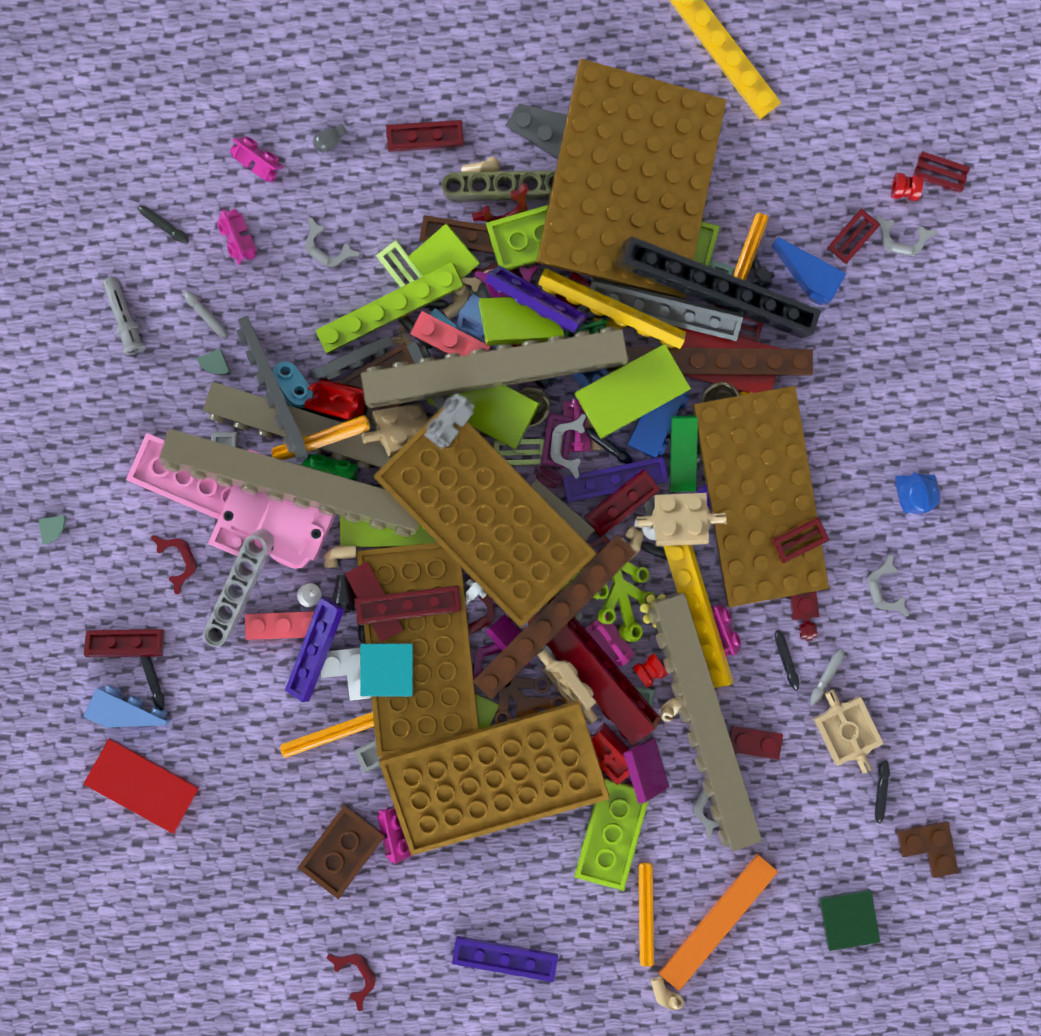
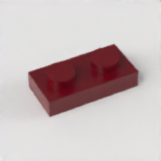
[730,725,783,760]

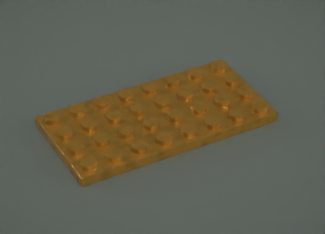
[692,386,829,608]
[373,406,597,628]
[356,542,479,757]
[379,700,610,856]

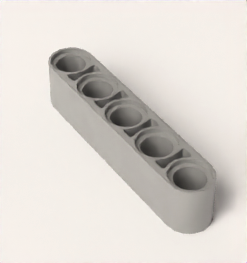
[203,529,274,647]

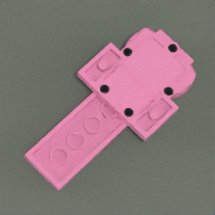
[126,433,336,569]

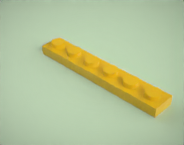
[669,0,781,120]
[538,268,686,349]
[663,545,734,688]

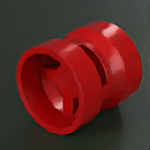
[891,173,924,202]
[632,653,668,689]

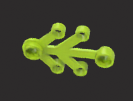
[593,562,656,642]

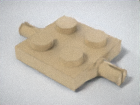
[362,403,430,458]
[637,493,726,546]
[536,648,598,724]
[813,689,883,773]

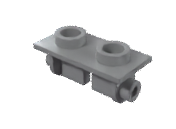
[424,393,475,449]

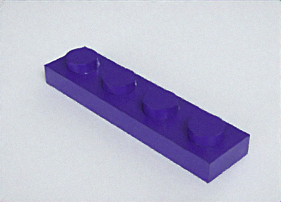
[485,265,588,333]
[562,457,669,503]
[285,598,345,702]
[452,936,558,982]

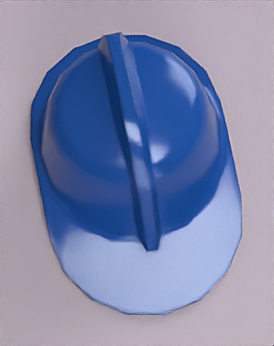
[895,472,940,514]

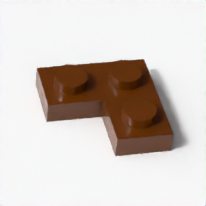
[896,821,959,878]

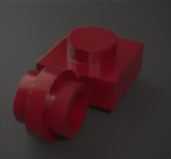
[790,591,820,642]

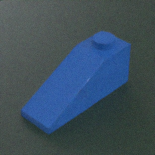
[772,237,846,305]

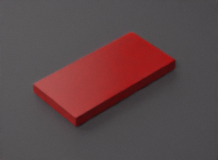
[681,328,782,393]
[84,738,200,834]

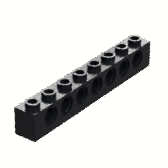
[615,236,821,338]

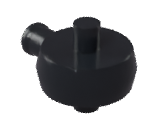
[751,260,775,289]

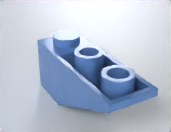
[83,684,172,728]

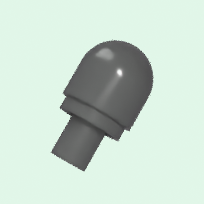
[313,124,347,153]

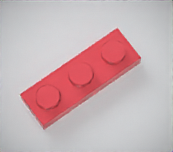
[410,311,491,356]
[245,611,315,640]

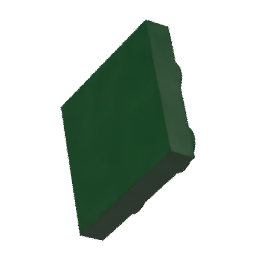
[819,889,880,951]

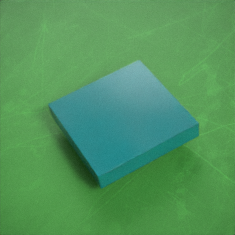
[360,644,413,696]

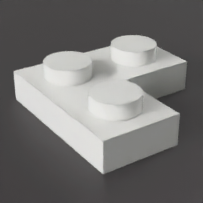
[321,647,371,701]

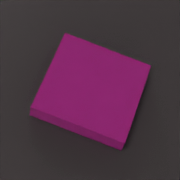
[624,738,670,804]

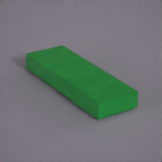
[670,415,698,492]

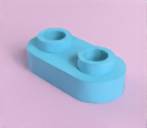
[272,362,312,409]

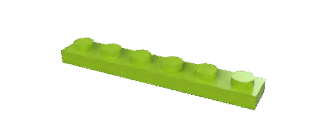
[315,262,464,354]

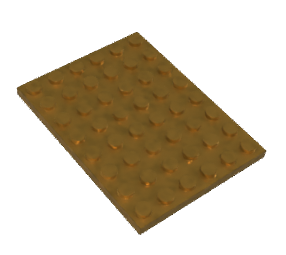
[536,59,727,299]

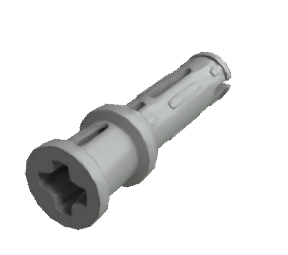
[102,277,146,355]

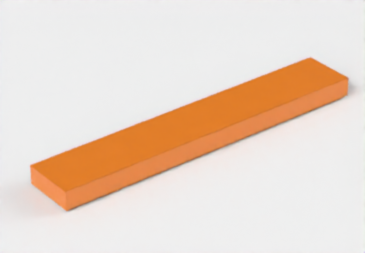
[659,854,778,991]

